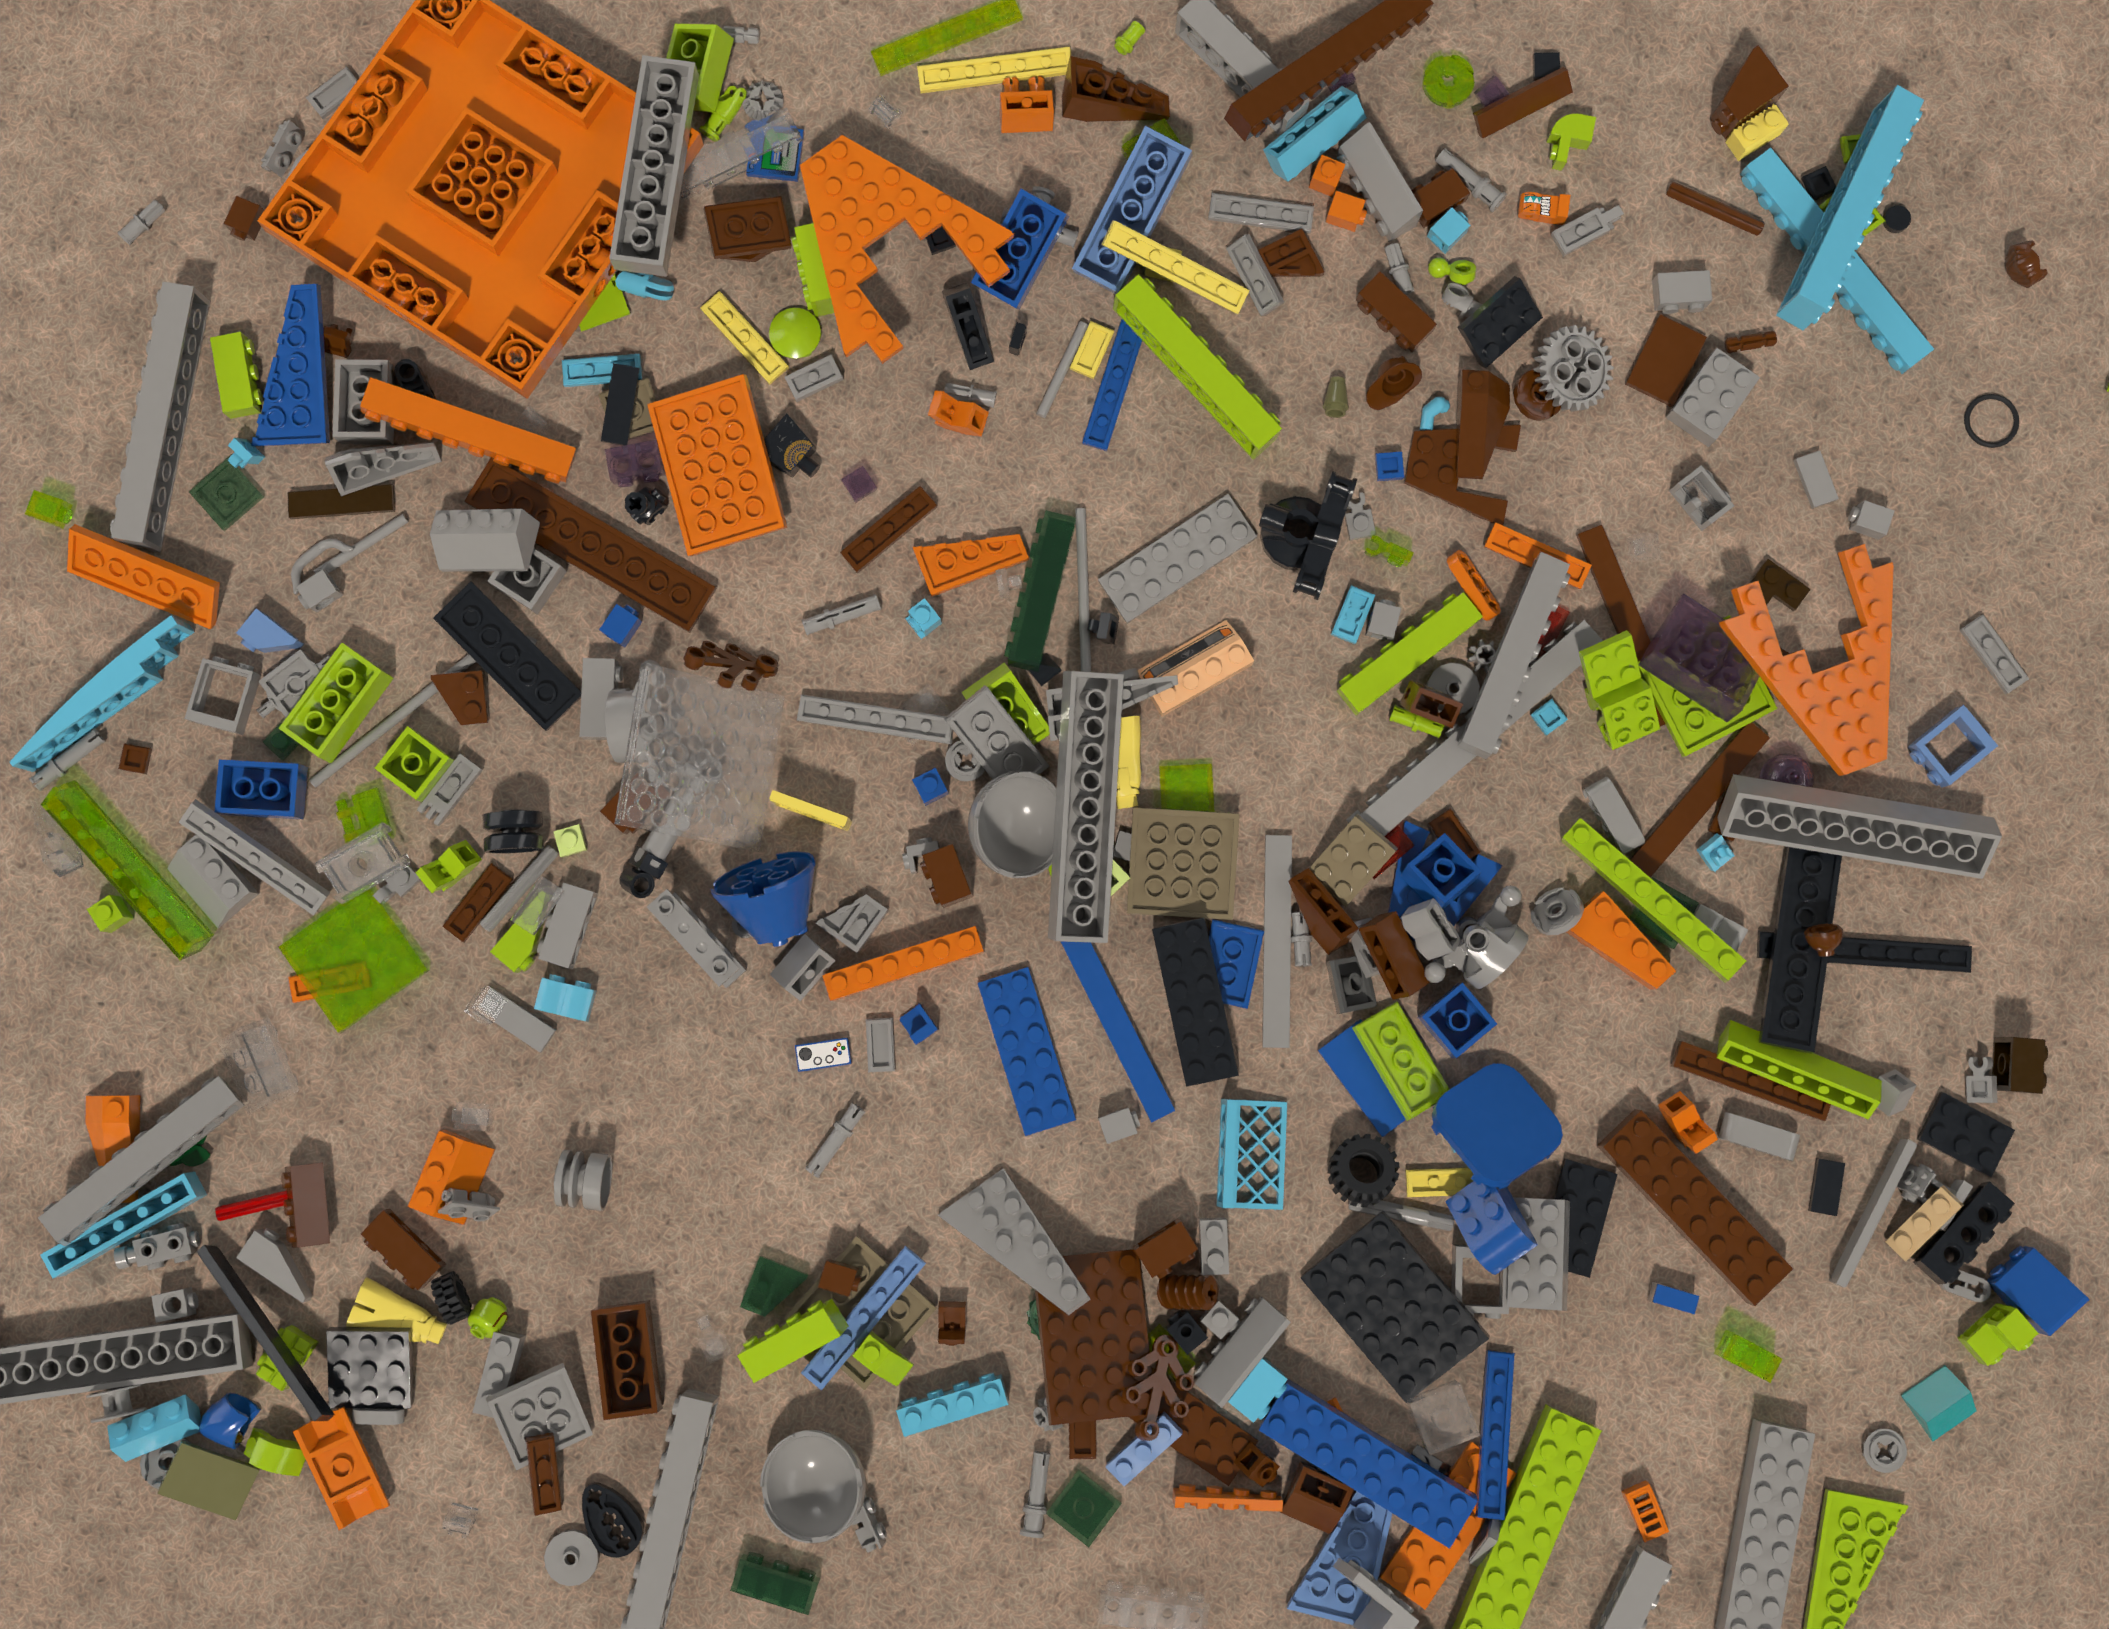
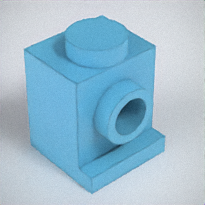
[905,598,942,640]

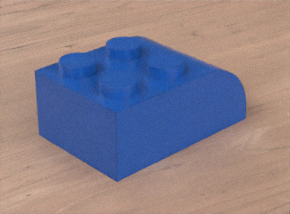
[1445,1181,1538,1275]

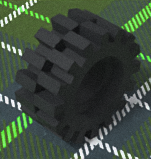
[431,1271,472,1325]

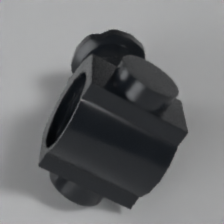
[625,487,668,525]

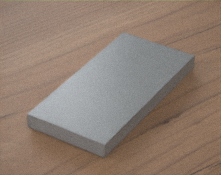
[944,685,1049,779]

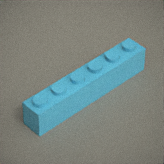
[40,1172,207,1278]

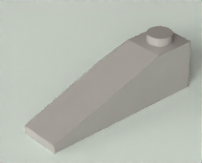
[325,442,441,496]

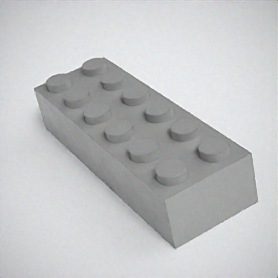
[1175,0,1310,136]

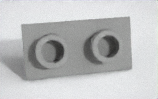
[261,120,305,178]
[438,1188,500,1221]
[852,1494,887,1553]

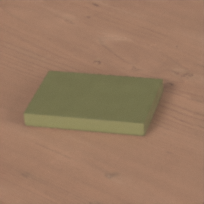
[157,1440,260,1520]

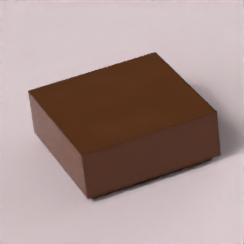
[118,743,152,775]

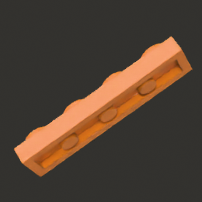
[1484,522,1592,590]

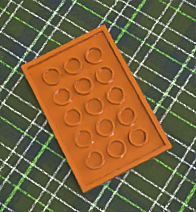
[647,374,788,556]

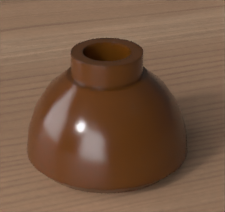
[1804,924,1843,957]

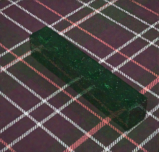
[1004,510,1076,672]

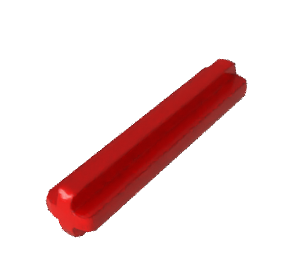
[215,1190,287,1221]

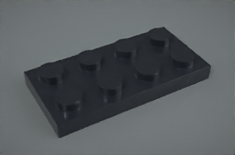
[1553,1158,1618,1278]

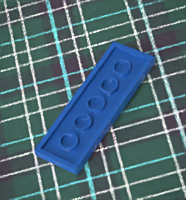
[978,967,1076,1136]

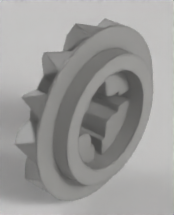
[742,80,784,122]
[945,740,985,781]
[1862,1428,1907,1473]

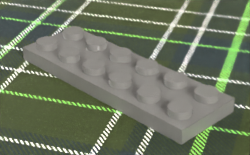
[1098,494,1257,624]

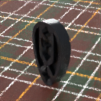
[582,1482,644,1558]

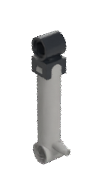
[619,751,721,898]

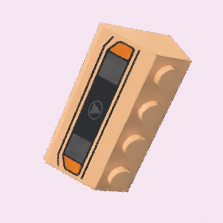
[1138,620,1254,717]

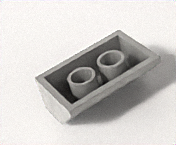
[167,835,259,929]

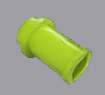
[1114,21,1145,55]

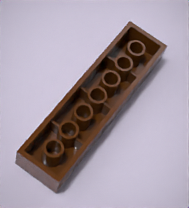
[1597,1109,1793,1306]

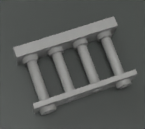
[647,889,747,988]

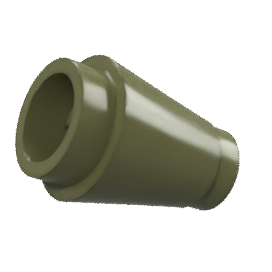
[1323,377,1349,418]

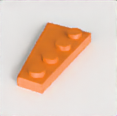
[912,534,1029,597]
[1172,1484,1283,1512]

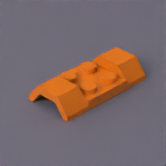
[293,1407,390,1530]

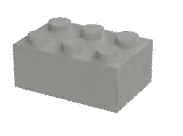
[1666,348,1760,447]
[333,359,396,445]

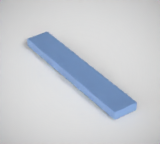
[801,1246,926,1391]

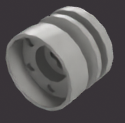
[554,1150,613,1211]

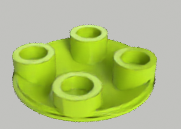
[769,308,821,359]

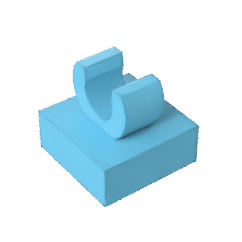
[228,438,265,469]
[1697,833,1735,872]

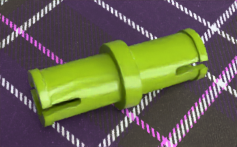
[1389,705,1444,738]

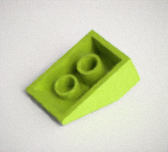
[961,662,1050,746]

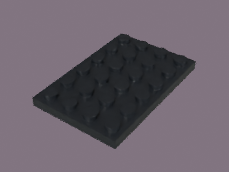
[1300,1210,1490,1403]

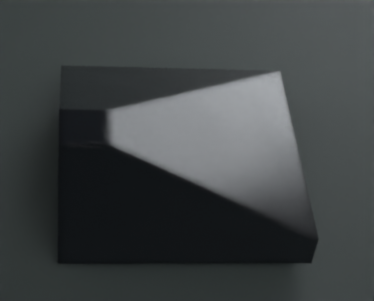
[1022,653,1062,687]

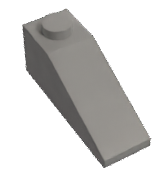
[236,1228,313,1303]

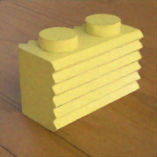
[1725,104,1789,161]

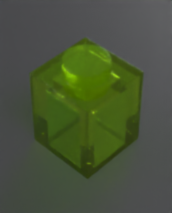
[25,490,73,529]

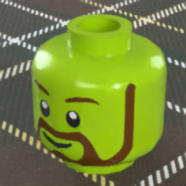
[467,1297,508,1339]

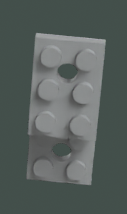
[1333,1558,1419,1629]

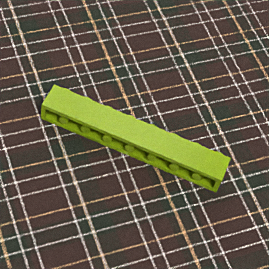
[1561,818,1746,983]

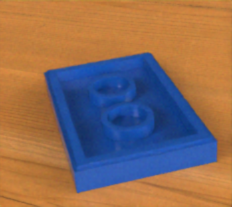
[1209,920,1264,1009]

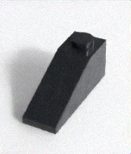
[942,283,994,370]

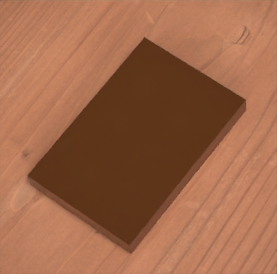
[704,196,792,259]
[1625,314,1707,407]

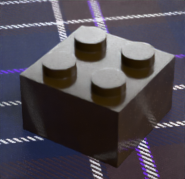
[1992,1037,2048,1094]

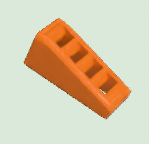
[1621,1480,1669,1543]

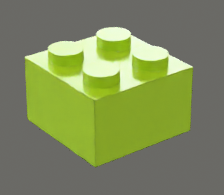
[375,726,454,802]

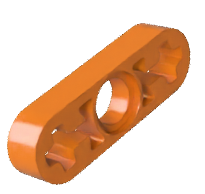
[1447,550,1501,621]

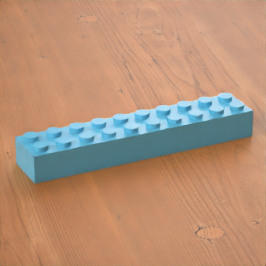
[1776,85,1924,330]

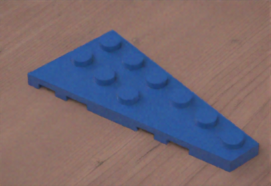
[251,284,330,446]

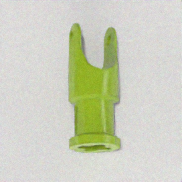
[699,86,747,143]

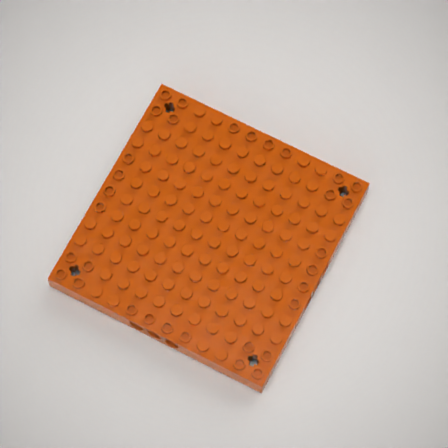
[257,0,704,399]

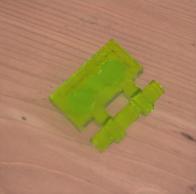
[335,787,394,852]

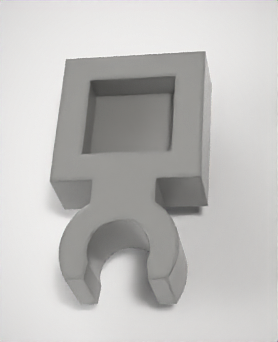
[1344,492,1376,541]
[1966,1057,1998,1103]

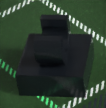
[1087,612,1119,645]

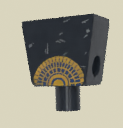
[764,413,820,478]

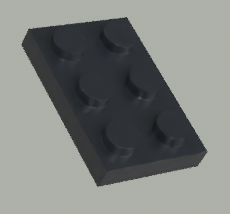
[1457,276,1543,368]
[1917,1092,2015,1178]

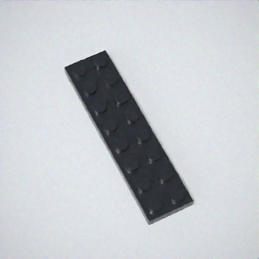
[1759,847,1842,1054]

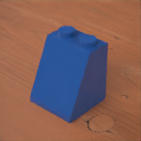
[1987,1246,2090,1336]

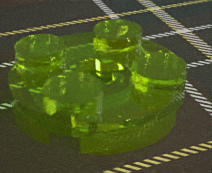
[1422,55,1475,109]

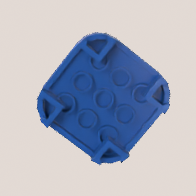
[1431,1063,1563,1190]

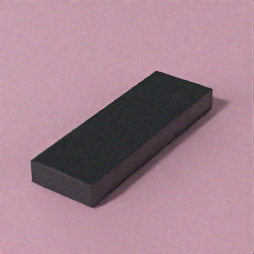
[601,363,640,447]

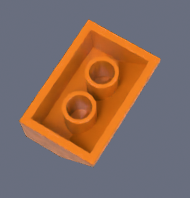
[408,1130,495,1225]

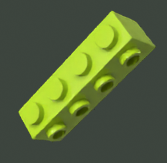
[737,1299,849,1383]

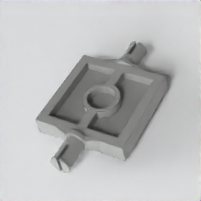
[256,649,331,718]

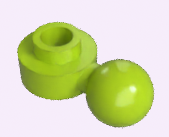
[1428,257,1476,285]

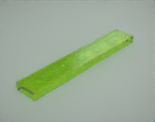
[871,0,1023,77]

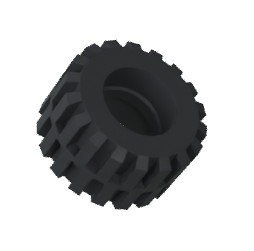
[1327,1134,1400,1207]

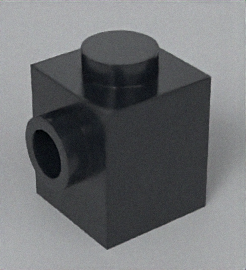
[1166,1310,1208,1355]

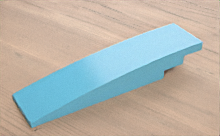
[10,615,194,772]

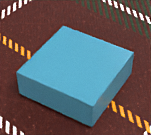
[1530,699,1568,736]

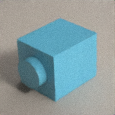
[1427,208,1470,254]

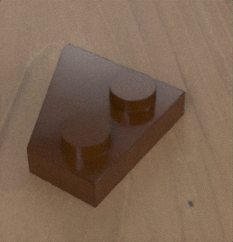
[1258,229,1324,277]
[430,670,488,725]

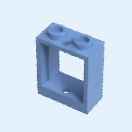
[1908,705,1998,788]

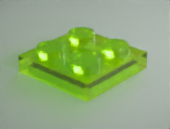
[1159,764,1215,812]

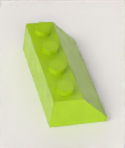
[279,643,394,763]

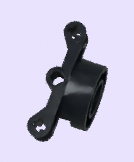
[1259,471,1357,600]

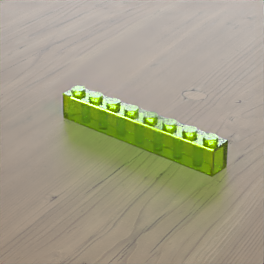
[41,780,214,961]

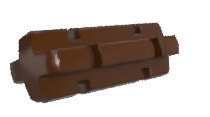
[1725,331,1777,353]

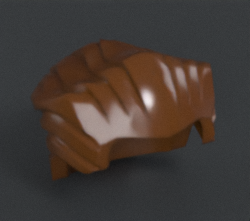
[2005,240,2048,288]

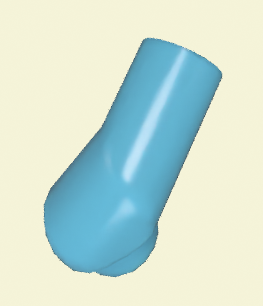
[1420,397,1450,431]

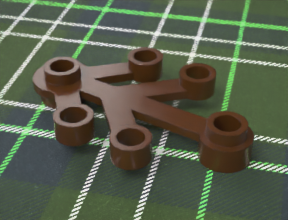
[683,641,778,691]
[1122,1335,1194,1441]

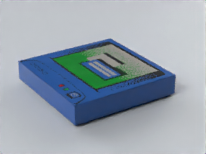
[746,124,804,182]

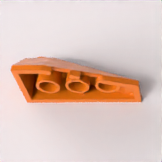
[85,1095,140,1203]

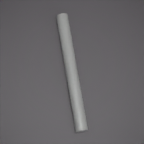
[1036,321,1089,418]
[314,514,408,574]

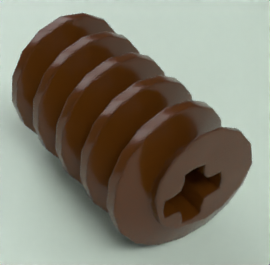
[1157,1275,1219,1310]

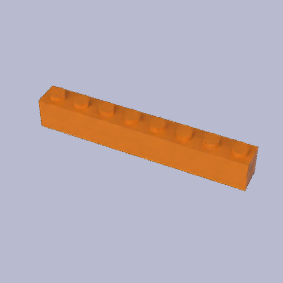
[360,377,576,484]

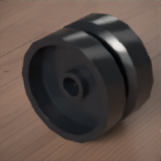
[482,810,544,854]

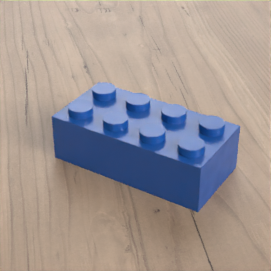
[971,189,1070,310]

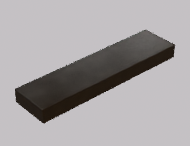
[287,484,395,519]

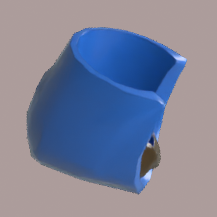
[199,1392,261,1449]

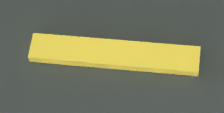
[917,47,1071,93]
[1101,220,1250,314]

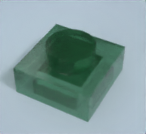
[263,723,299,761]

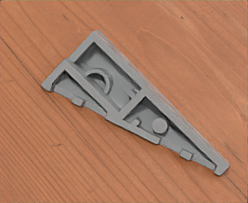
[1046,675,1178,741]

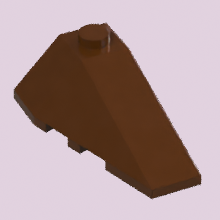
[1062,56,1170,122]

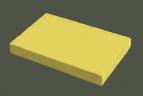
[769,790,852,831]

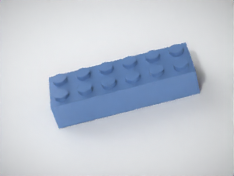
[1072,126,1192,294]

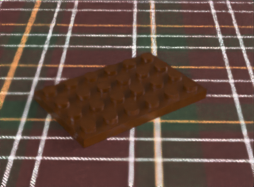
[1035,1249,1152,1426]

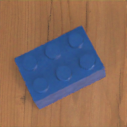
[214,760,308,820]

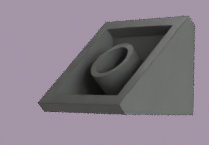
[1326,956,1377,1014]

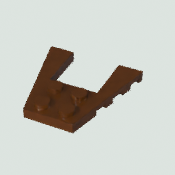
[1404,425,1521,526]

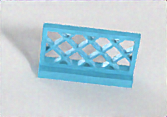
[1216,1099,1287,1210]

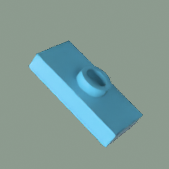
[1331,585,1375,644]

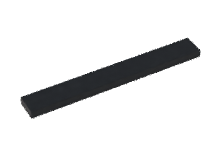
[1757,931,1972,973]
[197,1245,335,1421]

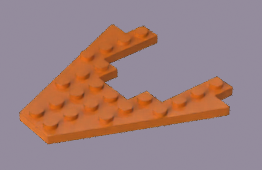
[800,135,1014,364]
[1719,544,1894,776]

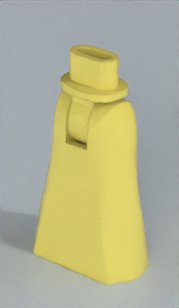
[1116,716,1141,809]
[346,1277,447,1344]

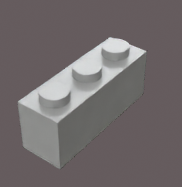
[579,658,623,740]
[537,882,598,969]
[472,1329,526,1418]

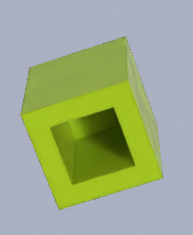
[87,895,134,933]

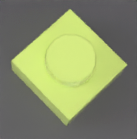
[554,824,587,857]

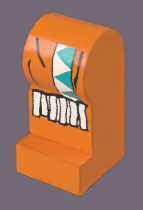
[1518,192,1571,225]

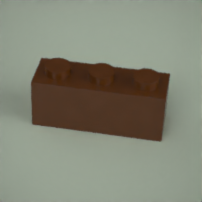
[1356,272,1437,353]
[1359,911,1430,1000]
[281,1162,330,1248]
[361,1209,447,1290]

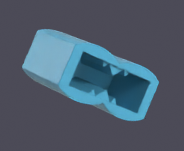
[534,974,597,1022]

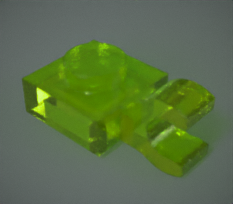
[1364,535,1414,567]

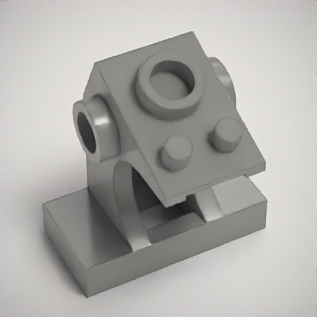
[1897,1164,1973,1232]

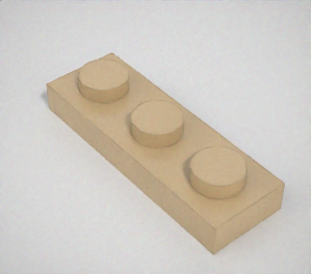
[1885,1185,1964,1262]

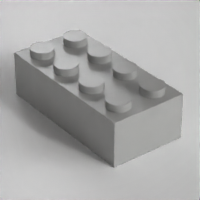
[1507,1197,1570,1311]

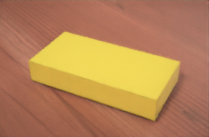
[1070,321,1114,379]

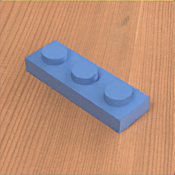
[1106,1412,1183,1486]

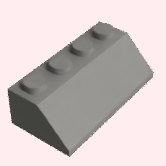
[1337,122,1423,242]
[430,509,540,572]
[1193,1296,1291,1408]

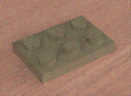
[1309,814,1398,907]

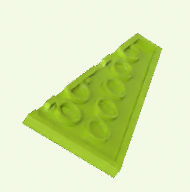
[1803,1489,1909,1629]

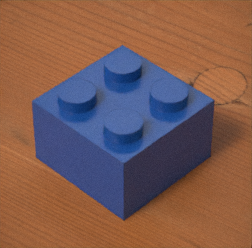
[1401,833,1482,909]
[1417,982,1497,1058]

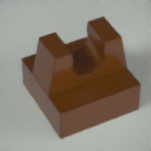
[323,324,354,358]

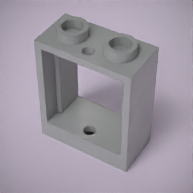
[184,656,261,735]
[1451,1245,1509,1319]

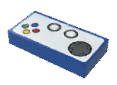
[795,1038,852,1072]

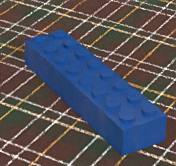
[1259,1378,1478,1549]

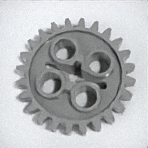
[1534,325,1614,412]

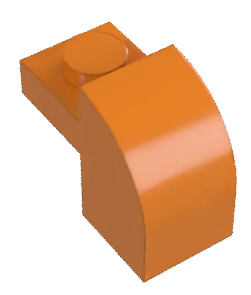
[928,390,989,437]
[1658,1091,1718,1154]

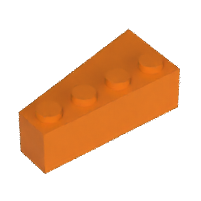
[1565,891,1676,990]

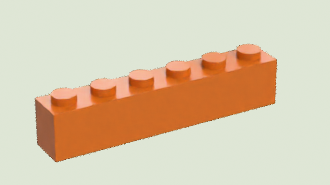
[822,926,984,1001]

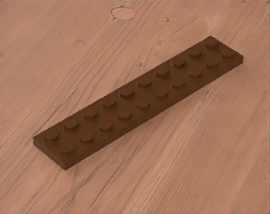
[464,457,717,633]

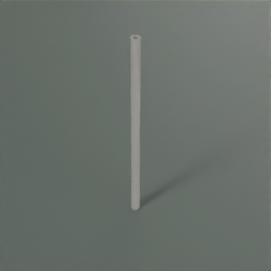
[1075,508,1091,672]
[309,654,476,788]

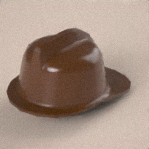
[1366,356,1422,410]

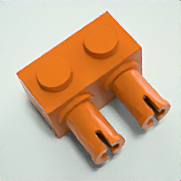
[999,76,1054,133]

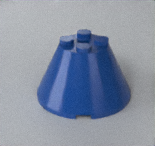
[711,851,815,947]

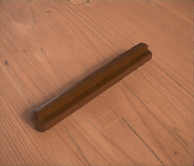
[1666,182,1765,236]

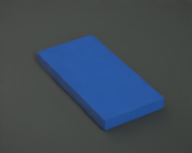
[1317,1019,1406,1137]

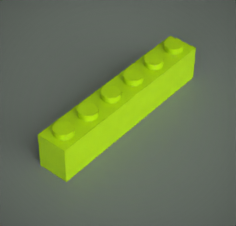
[1337,592,1483,715]
[1717,1020,1882,1120]

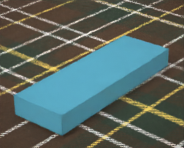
[562,354,642,387]

